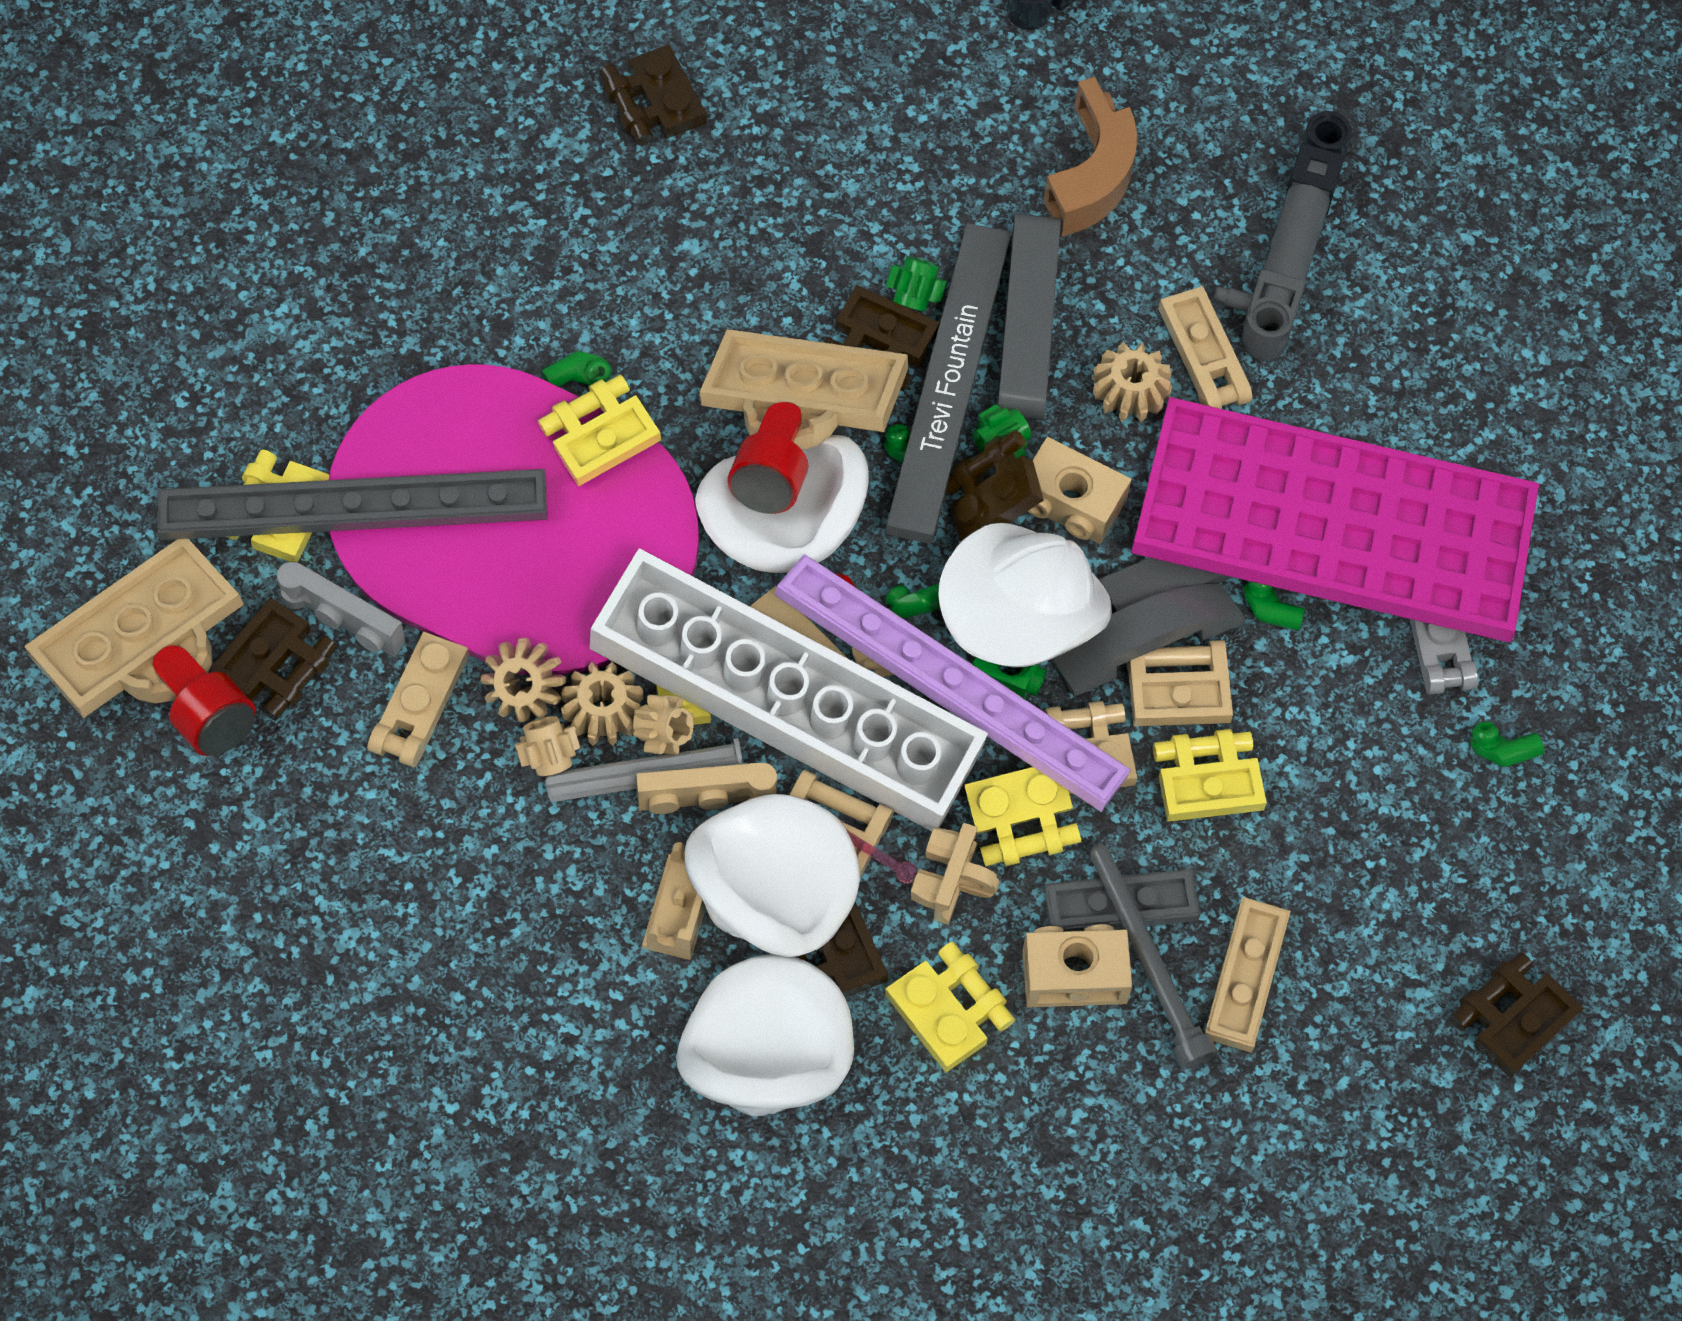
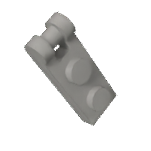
[277,562,405,658]
[1410,619,1478,695]

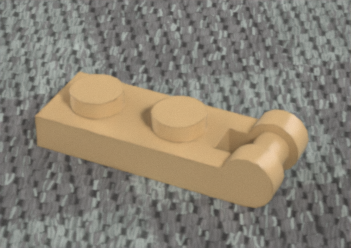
[1158,286,1252,409]
[368,631,469,768]
[636,763,777,814]

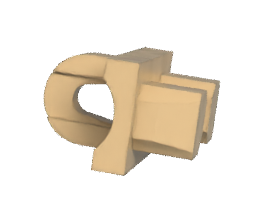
[911,823,1000,925]

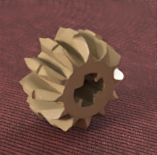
[1092,341,1172,423]
[480,637,566,722]
[561,661,644,746]

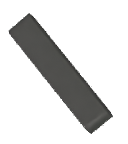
[997,213,1061,420]

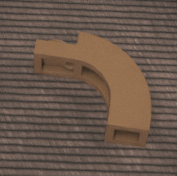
[1043,77,1137,237]

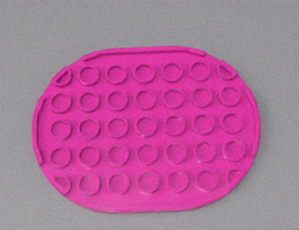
[328,364,699,676]

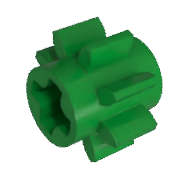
[886,256,947,311]
[972,404,1032,459]

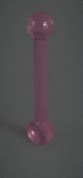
[839,819,917,884]

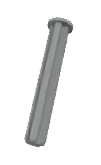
[545,738,743,802]

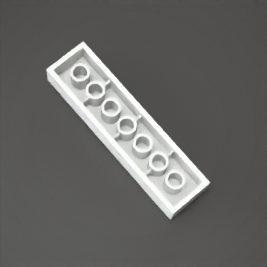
[589,548,988,831]

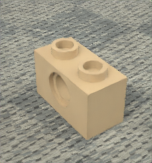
[1028,437,1132,545]
[1022,924,1132,1007]

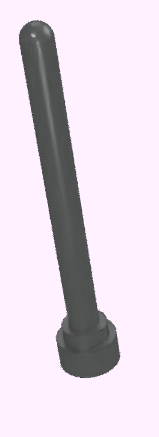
[1090,844,1218,1070]

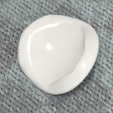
[695,435,869,573]
[939,523,1112,667]
[685,794,860,957]
[676,954,854,1117]

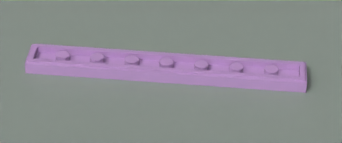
[775,554,1131,812]

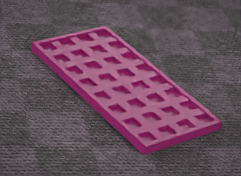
[1131,397,1539,643]

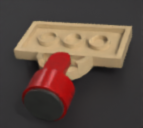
[700,329,908,514]
[24,539,256,756]

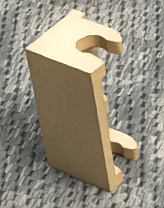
[642,842,706,960]

